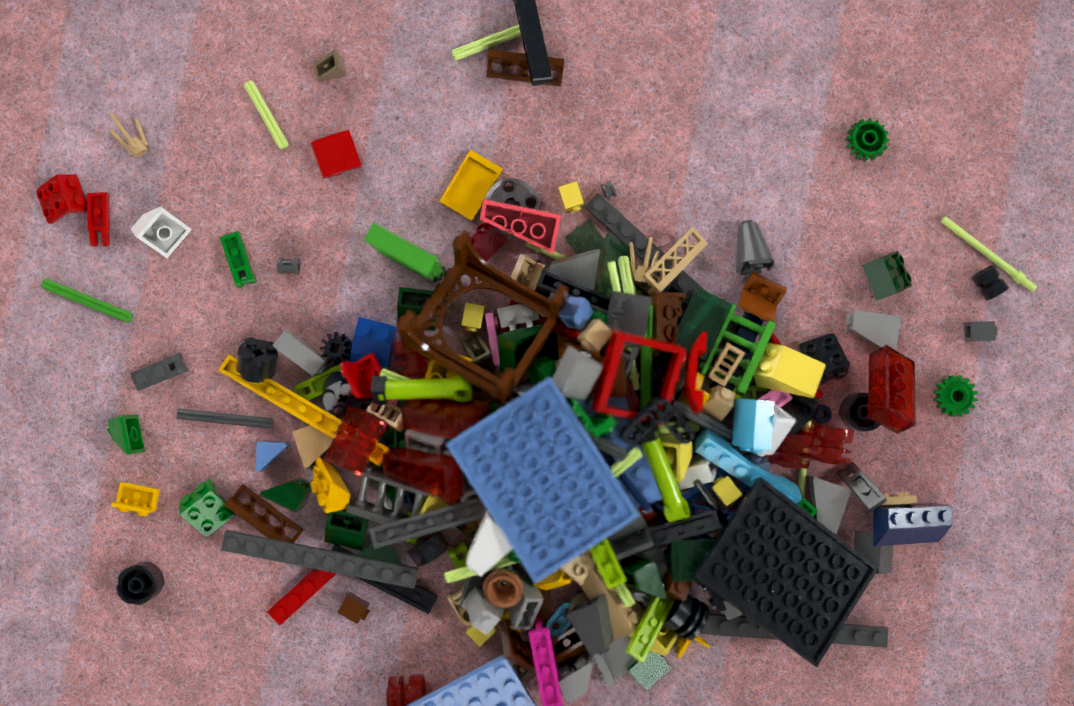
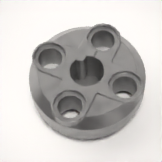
[485,178,540,235]

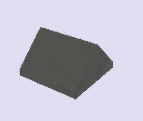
[854,531,893,574]

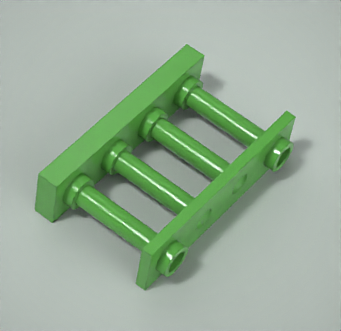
[698,304,776,396]

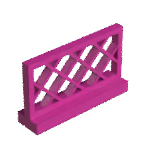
[529,615,563,706]

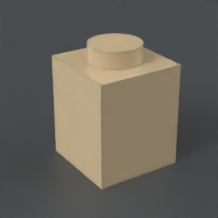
[577,319,612,351]

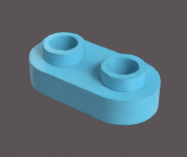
[546,601,571,637]

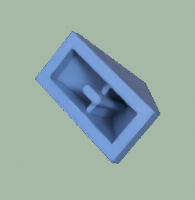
[256,441,291,472]

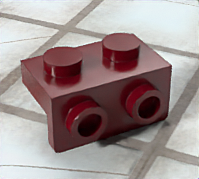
[471,222,507,262]

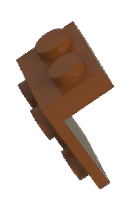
[738,271,787,322]

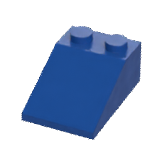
[349,317,398,370]

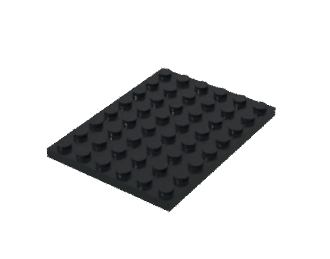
[693,477,879,668]

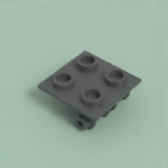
[606,291,652,337]

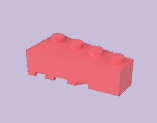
[480,199,561,254]

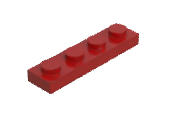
[267,569,337,626]

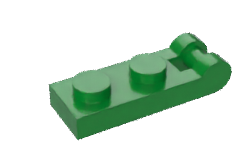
[220,231,257,288]

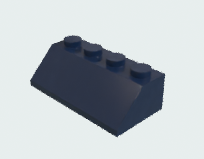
[873,503,953,546]

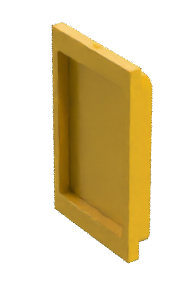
[439,149,503,221]

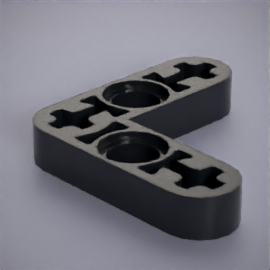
[620,397,695,445]

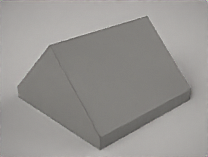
[552,346,603,401]

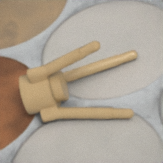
[109,112,149,157]
[629,237,660,283]

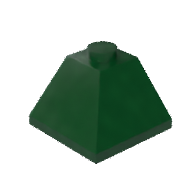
[259,478,312,513]

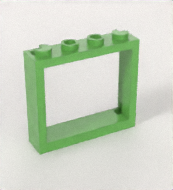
[364,222,446,284]

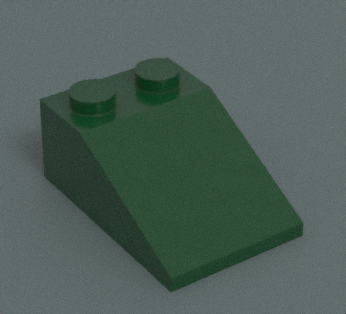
[498,325,559,374]

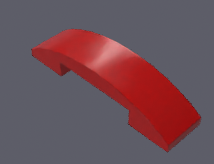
[684,332,707,414]

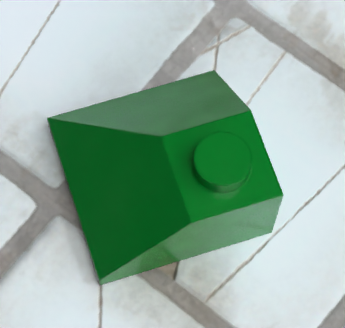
[107,414,145,455]

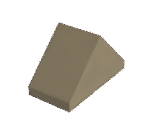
[314,49,346,82]
[460,332,492,365]

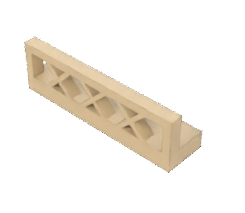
[642,227,708,296]

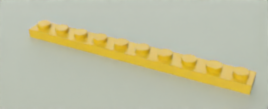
[218,354,390,466]

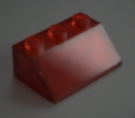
[323,406,386,476]

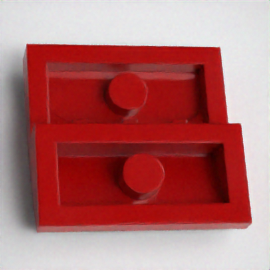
[311,130,362,179]

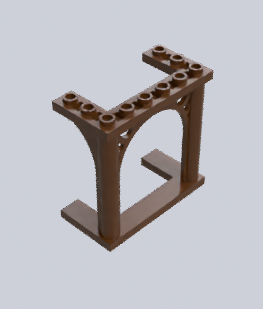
[397,230,569,407]

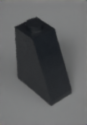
[407,531,449,567]

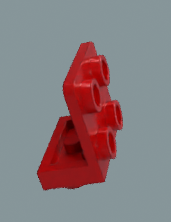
[36,174,87,224]
[340,353,382,398]

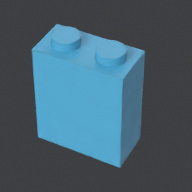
[732,398,774,453]

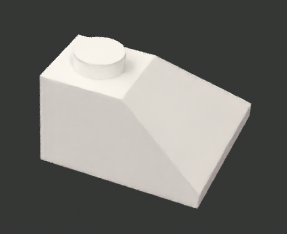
[131,206,192,258]

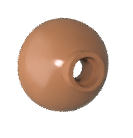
[483,569,523,608]

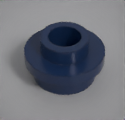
[813,405,832,424]

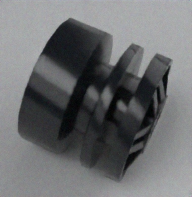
[662,593,709,641]

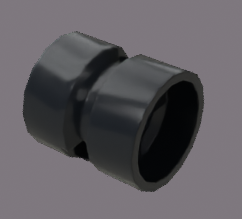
[971,265,1009,301]

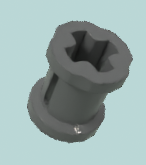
[277,257,300,275]

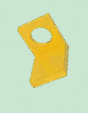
[675,636,710,659]

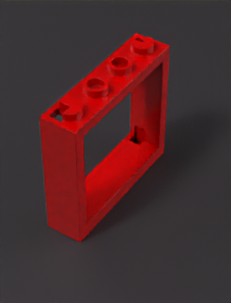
[591,329,686,426]

